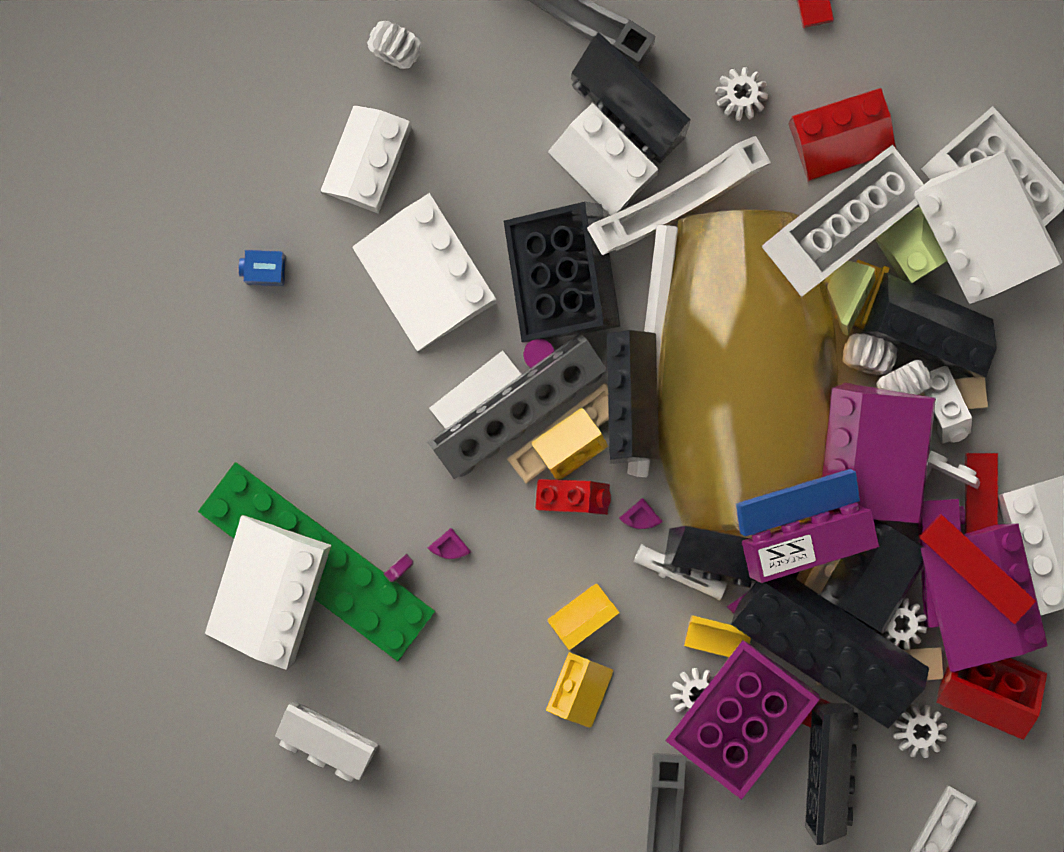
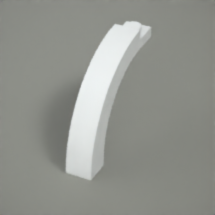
[587,136,771,255]

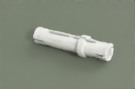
[633,544,727,601]

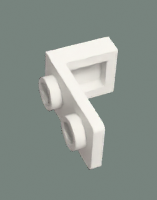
[924,366,972,444]
[926,451,980,489]

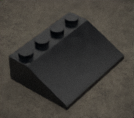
[571,32,691,164]
[503,201,620,343]
[805,702,859,845]

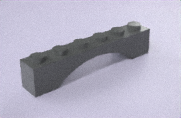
[528,0,656,69]
[646,753,686,852]

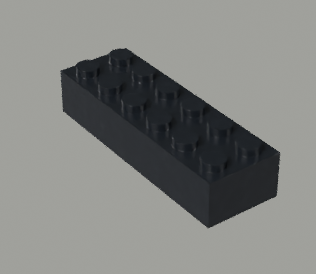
[731,574,929,729]

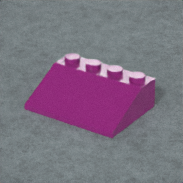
[822,383,936,523]
[920,523,1048,672]
[665,640,820,800]

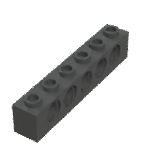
[428,333,607,479]

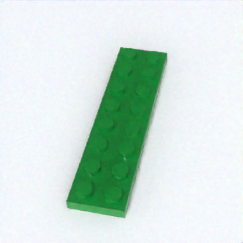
[198,462,435,662]

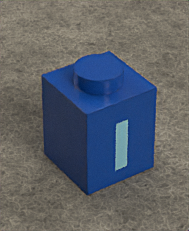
[239,250,286,286]

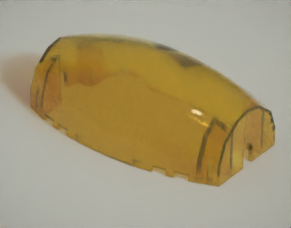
[658,210,838,532]

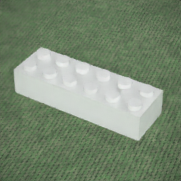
[762,145,924,297]

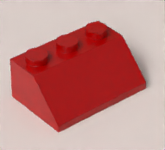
[788,88,896,181]
[936,658,1047,740]

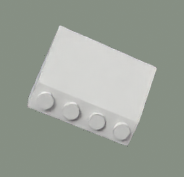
[921,106,1064,226]
[913,150,1062,304]
[352,193,496,352]
[998,475,1064,615]
[205,515,331,670]

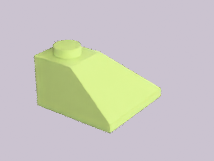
[875,206,948,284]
[825,261,876,336]

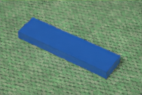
[736,469,860,537]

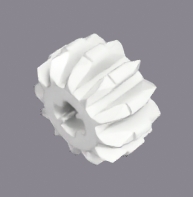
[367,21,422,69]
[715,67,768,121]
[842,333,898,376]
[876,360,933,395]
[873,598,927,650]
[670,668,711,714]
[893,704,947,758]

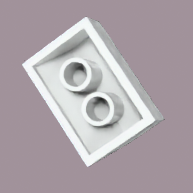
[548,103,658,216]
[321,106,412,214]
[275,701,379,782]

